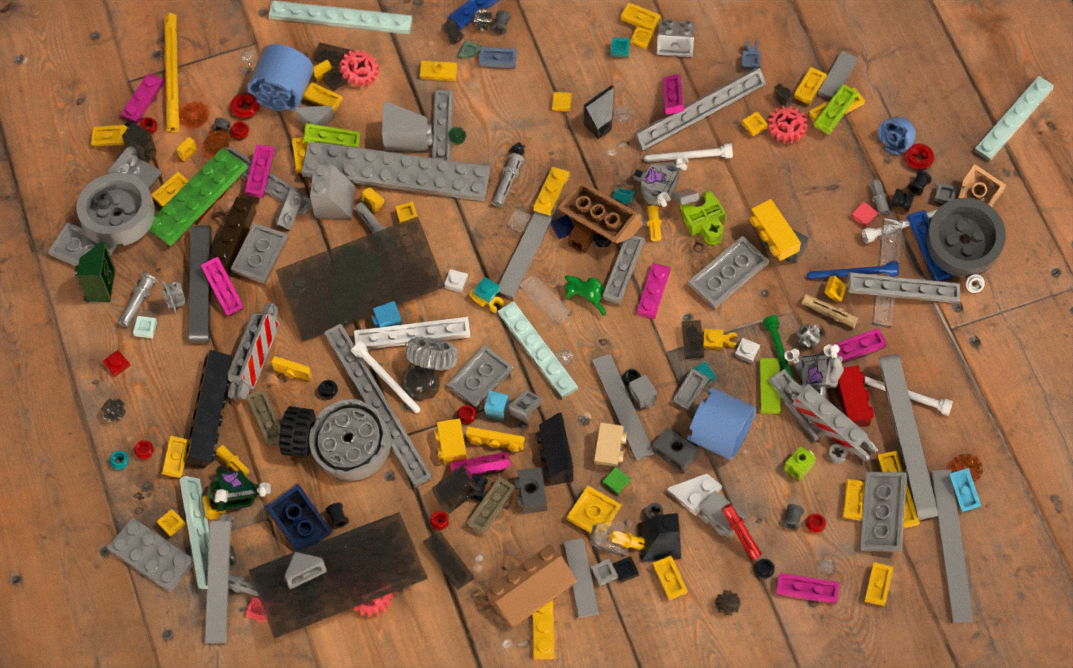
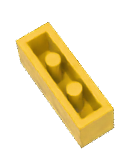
[750,199,801,261]

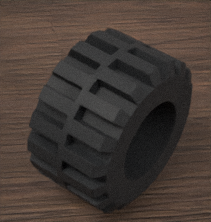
[279,406,316,458]

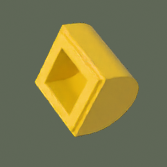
[362,187,385,214]
[202,495,226,520]

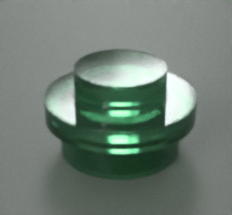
[449,127,466,145]

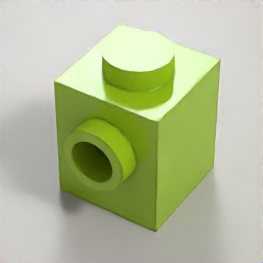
[784,446,816,482]

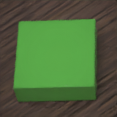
[603,467,631,495]

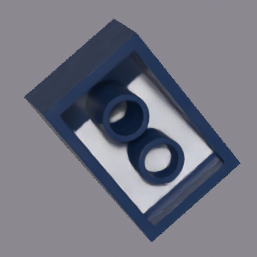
[264,483,333,551]

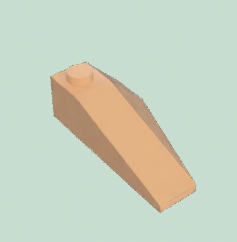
[958,164,1006,244]

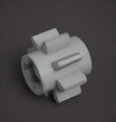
[796,324,821,348]

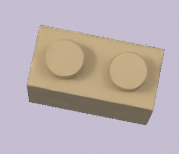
[594,422,627,468]

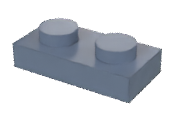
[479,47,517,68]

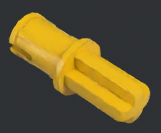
[647,205,662,242]
[216,445,250,477]
[609,530,645,550]

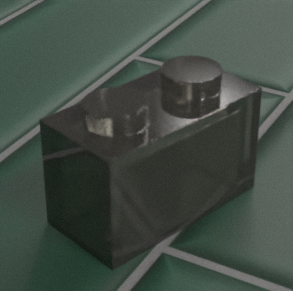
[122,122,156,163]
[431,465,481,513]

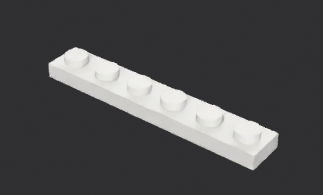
[354,317,470,350]

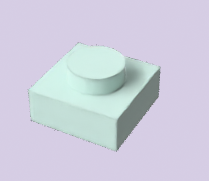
[133,316,157,339]

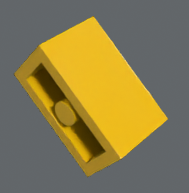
[434,418,467,465]

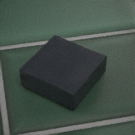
[613,556,639,583]

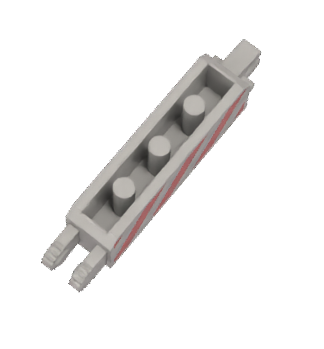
[227,303,280,399]
[786,380,878,462]

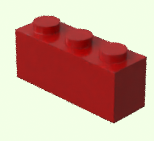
[837,365,874,427]

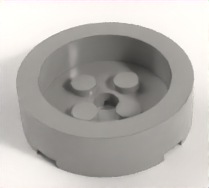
[76,173,155,247]
[309,399,391,481]

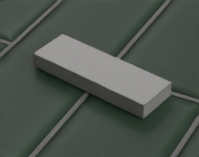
[818,51,858,100]

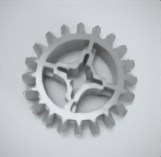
[406,337,458,370]

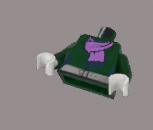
[207,465,271,512]

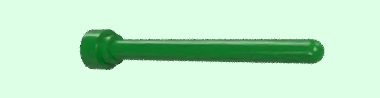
[763,315,794,380]

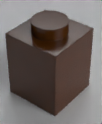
[568,222,596,253]

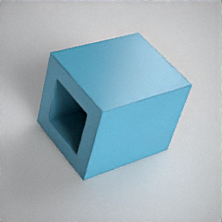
[484,391,509,422]

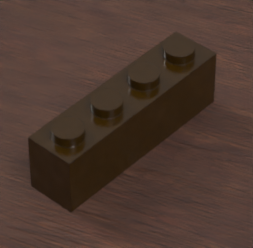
[208,197,257,275]

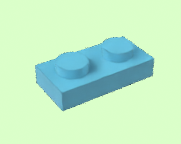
[949,468,981,512]

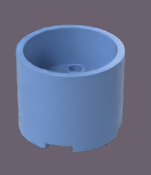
[247,44,314,112]
[687,387,756,461]

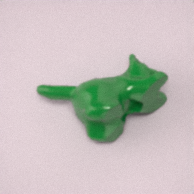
[564,276,606,316]

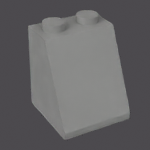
[382,102,433,152]
[310,163,356,220]

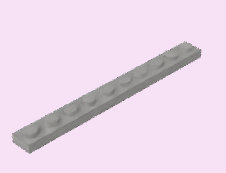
[324,324,432,488]

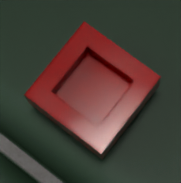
[103,350,131,377]

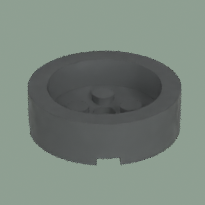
[926,198,1006,277]

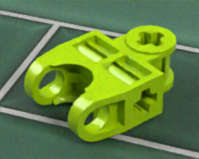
[680,190,726,246]

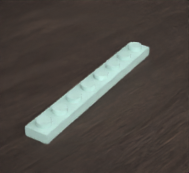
[269,1,413,34]

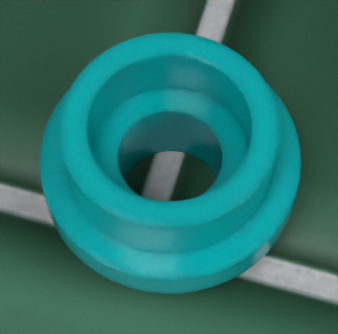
[110,451,130,470]

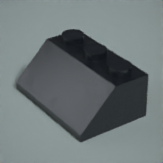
[536,412,573,486]

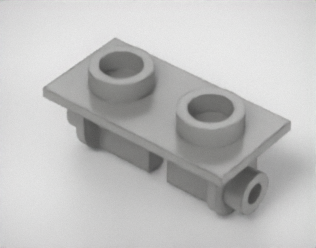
[274,189,304,230]
[162,281,186,314]

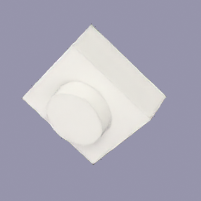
[444,269,468,293]
[735,338,760,364]

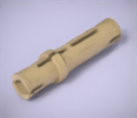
[802,294,859,328]

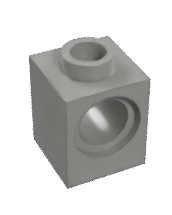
[629,375,658,410]

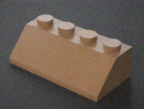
[558,180,643,243]
[485,544,578,628]

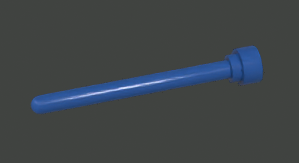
[807,261,899,279]

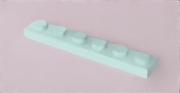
[974,76,1054,162]
[498,301,578,399]
[179,476,210,589]

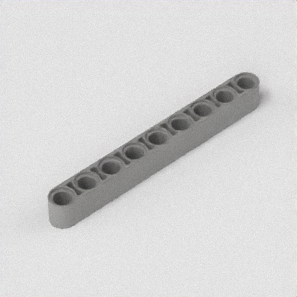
[879,354,938,520]

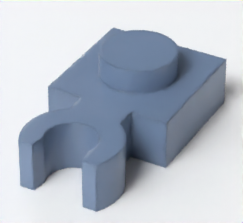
[742,40,761,70]

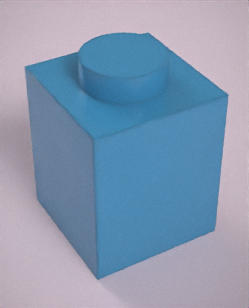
[371,301,402,328]

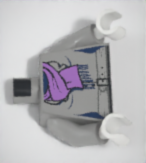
[633,156,689,207]
[784,344,844,398]

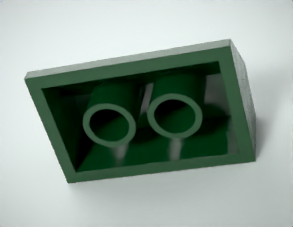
[75,242,115,302]

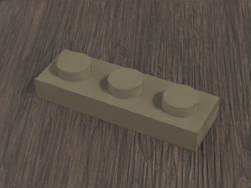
[247,389,281,447]
[466,477,516,536]

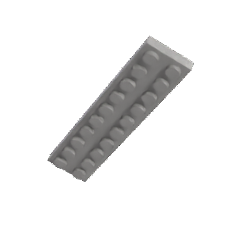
[302,142,491,201]

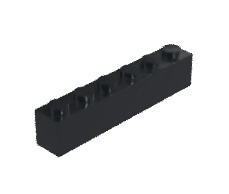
[183,350,232,468]

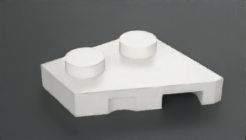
[667,474,722,516]

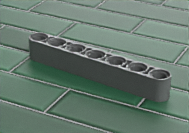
[189,225,212,343]

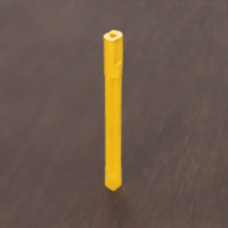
[164,13,179,133]

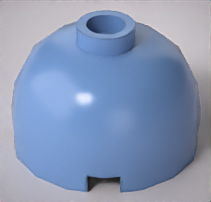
[878,116,916,155]

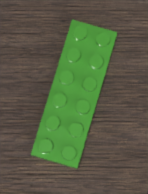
[149,148,248,247]

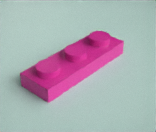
[120,73,164,125]
[663,74,685,115]
[245,145,275,198]
[201,257,244,316]
[637,263,671,319]
[831,328,887,363]
[449,452,511,478]
[776,573,840,604]

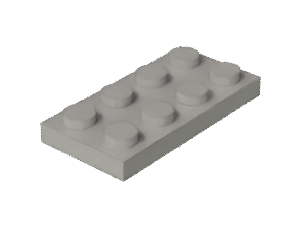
[688,236,769,310]
[860,472,907,552]
[107,517,194,593]

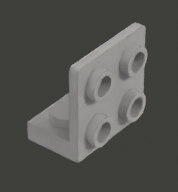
[657,19,695,57]
[107,145,162,189]

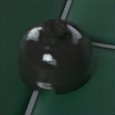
[402,363,440,402]

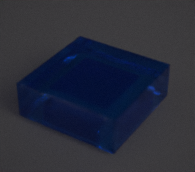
[550,215,574,239]

